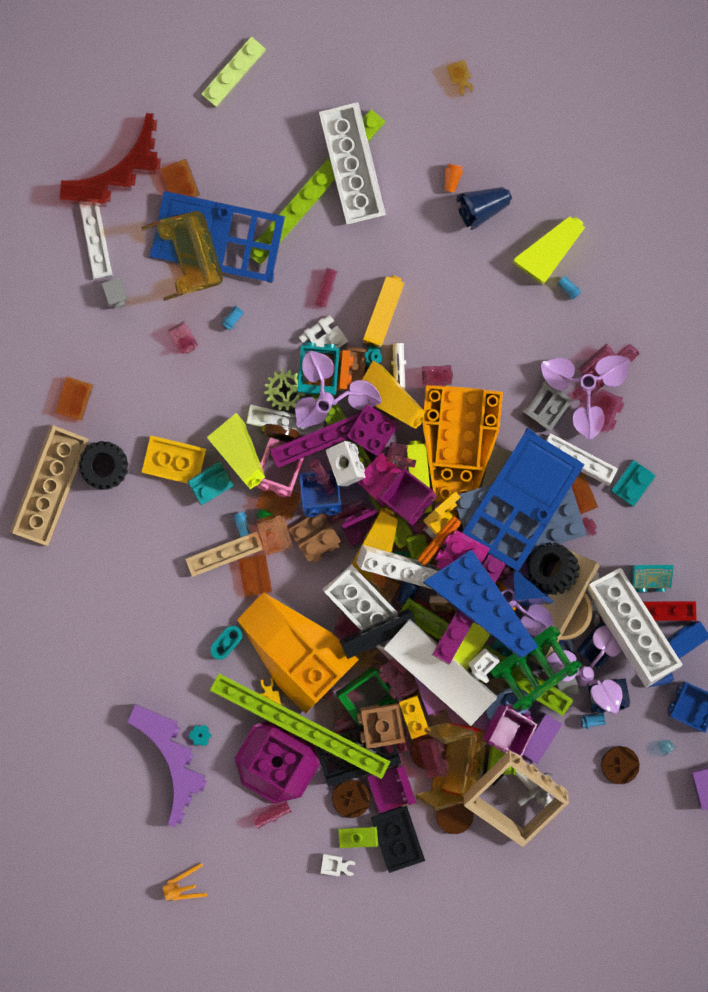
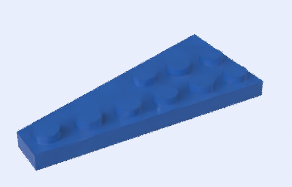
[423,550,538,658]

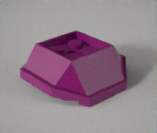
[234,721,321,803]

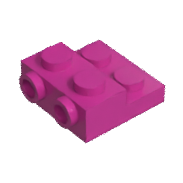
[357,452,402,507]
[435,530,490,569]

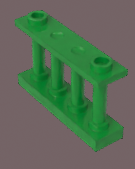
[490,626,582,711]

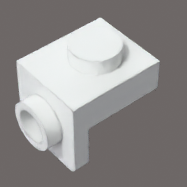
[469,648,500,683]

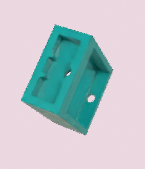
[297,342,340,396]

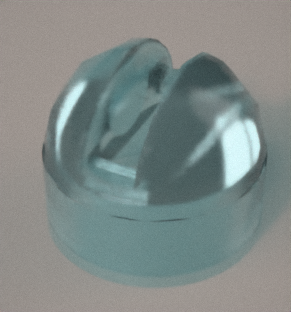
[660,740,676,756]

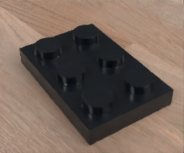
[370,805,425,873]

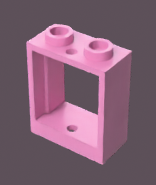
[257,437,304,497]

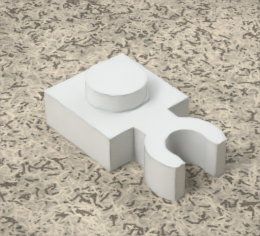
[321,854,355,877]

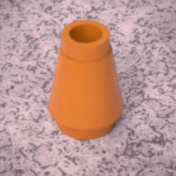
[444,164,463,192]

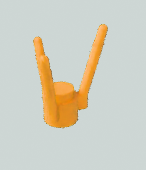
[163,863,207,901]

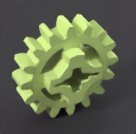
[264,369,305,411]

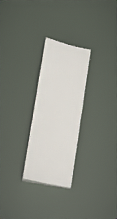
[319,103,386,224]
[322,564,407,674]
[586,568,683,688]
[383,619,497,726]

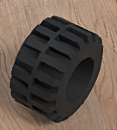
[78,441,129,490]
[527,542,580,595]

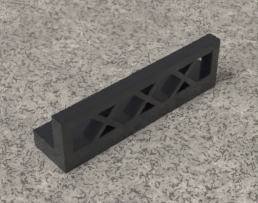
[339,608,417,659]

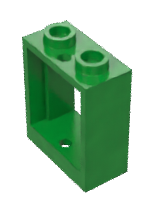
[336,666,397,727]

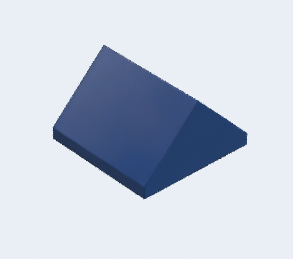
[514,570,553,606]

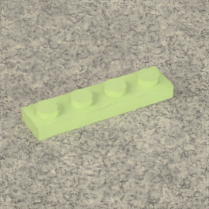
[202,37,266,107]

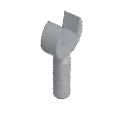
[517,773,552,806]

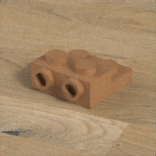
[288,514,341,563]
[357,703,405,749]

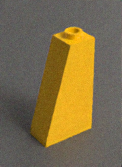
[363,275,404,349]
[362,361,425,429]
[350,506,399,588]

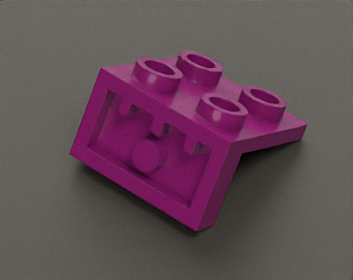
[347,404,399,457]
[341,508,378,546]
[368,764,416,813]

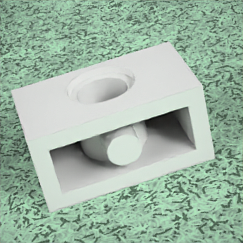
[325,441,366,486]

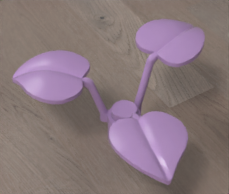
[295,351,382,428]
[541,355,630,440]
[490,557,553,636]
[546,626,622,714]

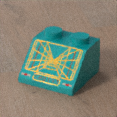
[630,565,674,592]

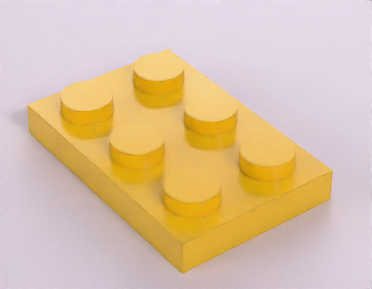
[141,435,207,484]

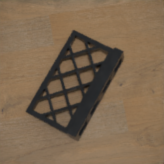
[315,726,402,787]

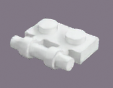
[299,315,349,348]

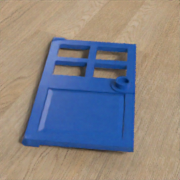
[150,191,285,283]
[462,428,585,571]

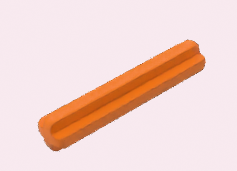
[418,516,461,566]

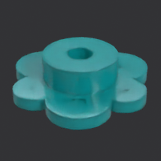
[364,345,382,366]
[189,725,212,746]

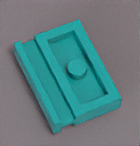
[611,459,656,507]
[187,462,234,505]

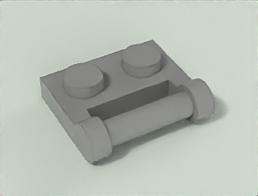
[522,381,572,431]

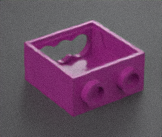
[380,469,437,526]
[481,704,538,757]

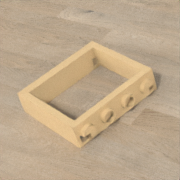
[464,750,569,847]

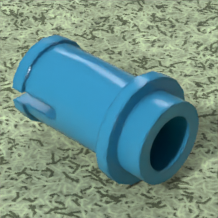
[557,275,581,300]
[221,306,244,331]
[232,512,251,537]
[580,713,606,730]

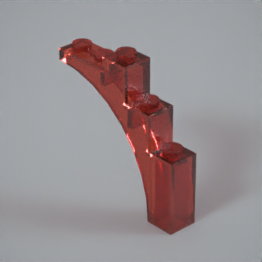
[60,113,161,207]

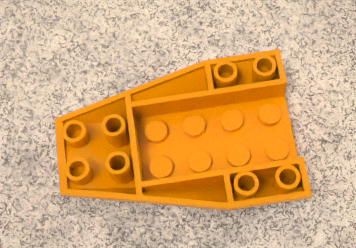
[423,385,503,502]
[237,592,359,714]

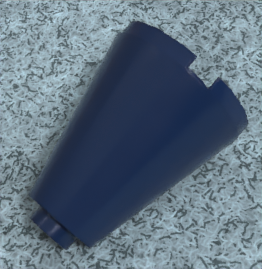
[456,187,512,230]

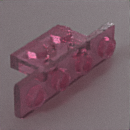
[572,344,640,403]

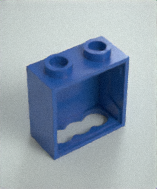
[299,470,342,517]
[667,620,708,659]
[667,681,708,733]

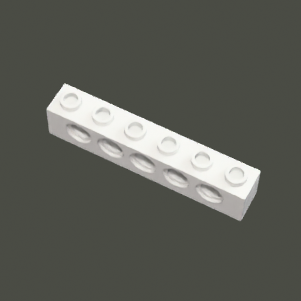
[356,545,442,589]

